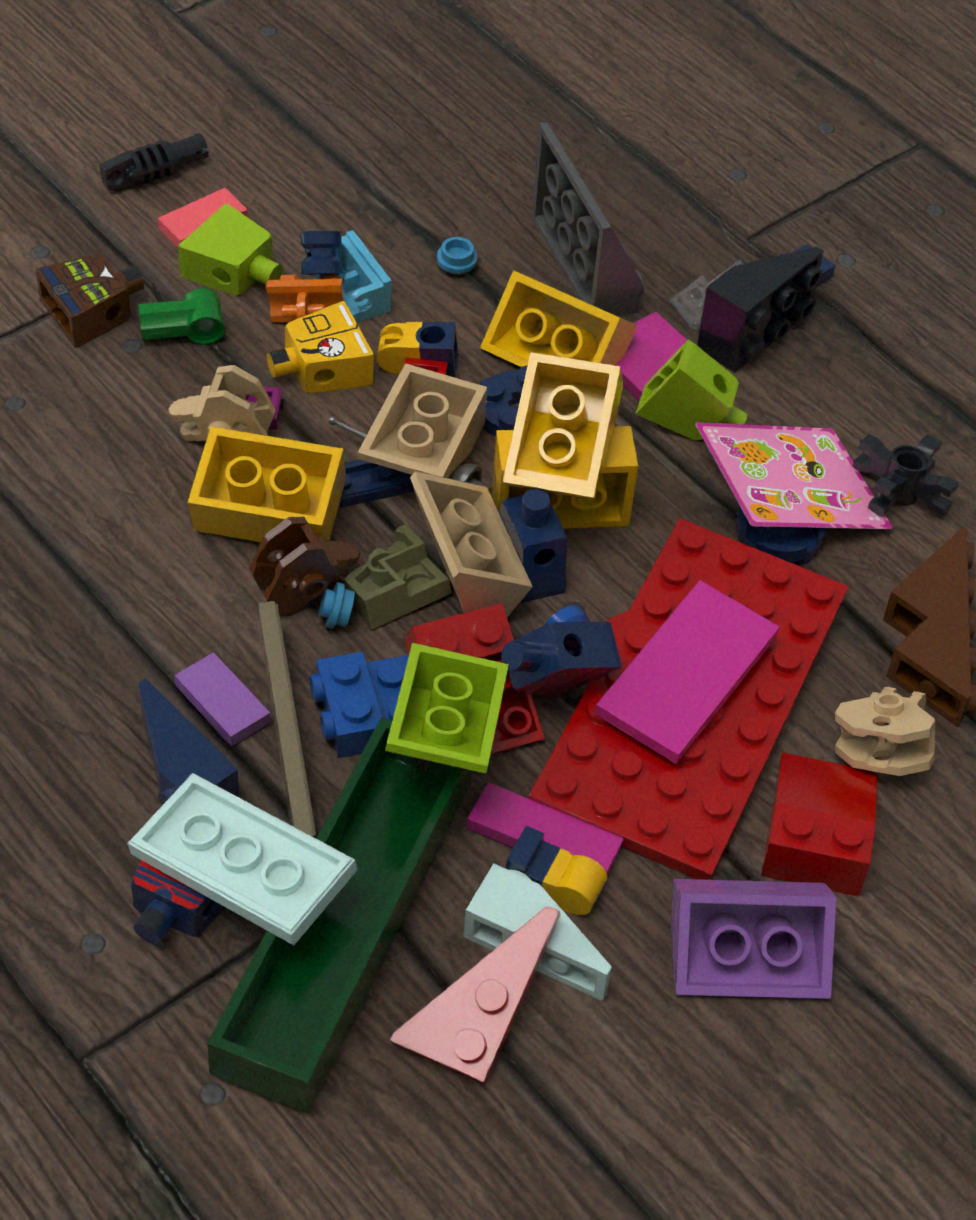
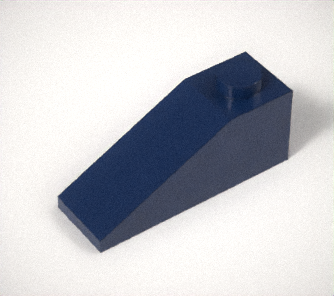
[138,678,239,805]

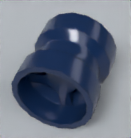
[300,231,342,275]

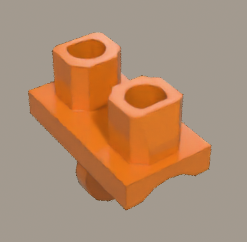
[266,274,345,322]

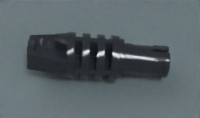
[100,133,209,191]

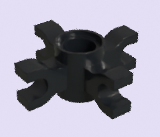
[852,434,959,516]

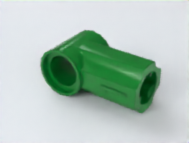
[138,288,225,345]

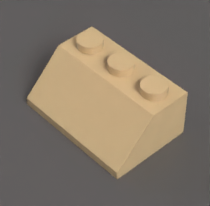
[410,471,533,617]

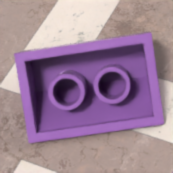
[671,879,836,999]

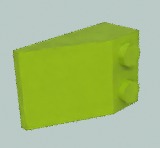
[385,643,509,773]

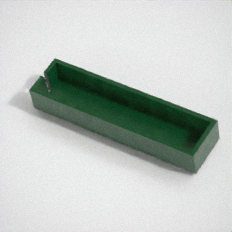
[207,717,471,1113]

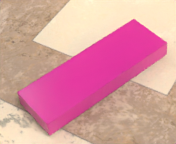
[467,782,624,876]

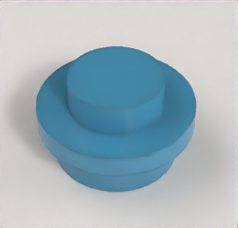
[437,237,478,274]
[319,582,355,629]

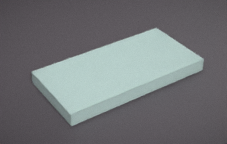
[127,773,357,945]

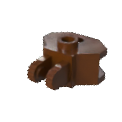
[249,517,361,616]

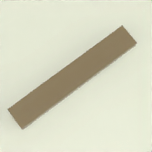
[258,601,316,839]

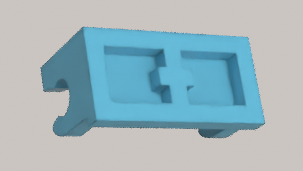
[314,230,392,323]

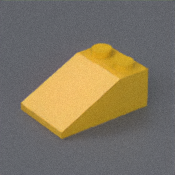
[503,352,623,500]

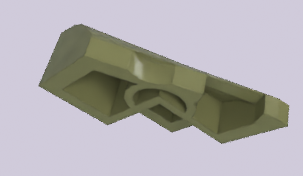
[344,524,452,630]

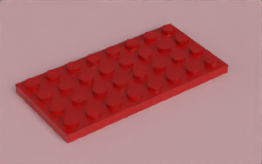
[528,518,849,880]

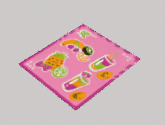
[695,422,893,529]

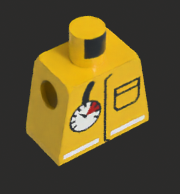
[267,301,374,394]

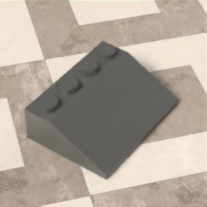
[531,122,644,317]

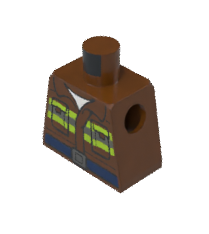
[36,254,145,348]

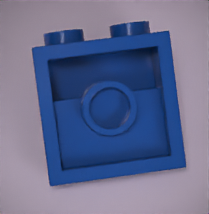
[309,651,409,758]

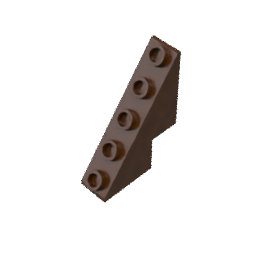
[883,527,976,727]

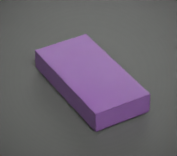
[174,652,271,747]

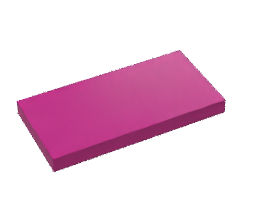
[595,580,780,764]

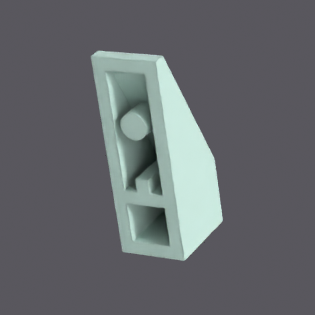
[463,864,612,1001]

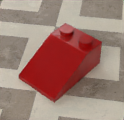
[761,752,877,897]

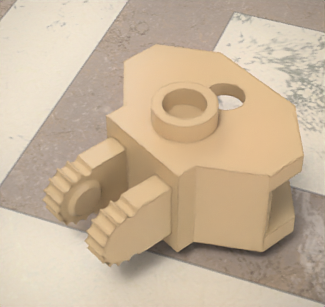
[168,365,276,442]
[835,687,935,776]

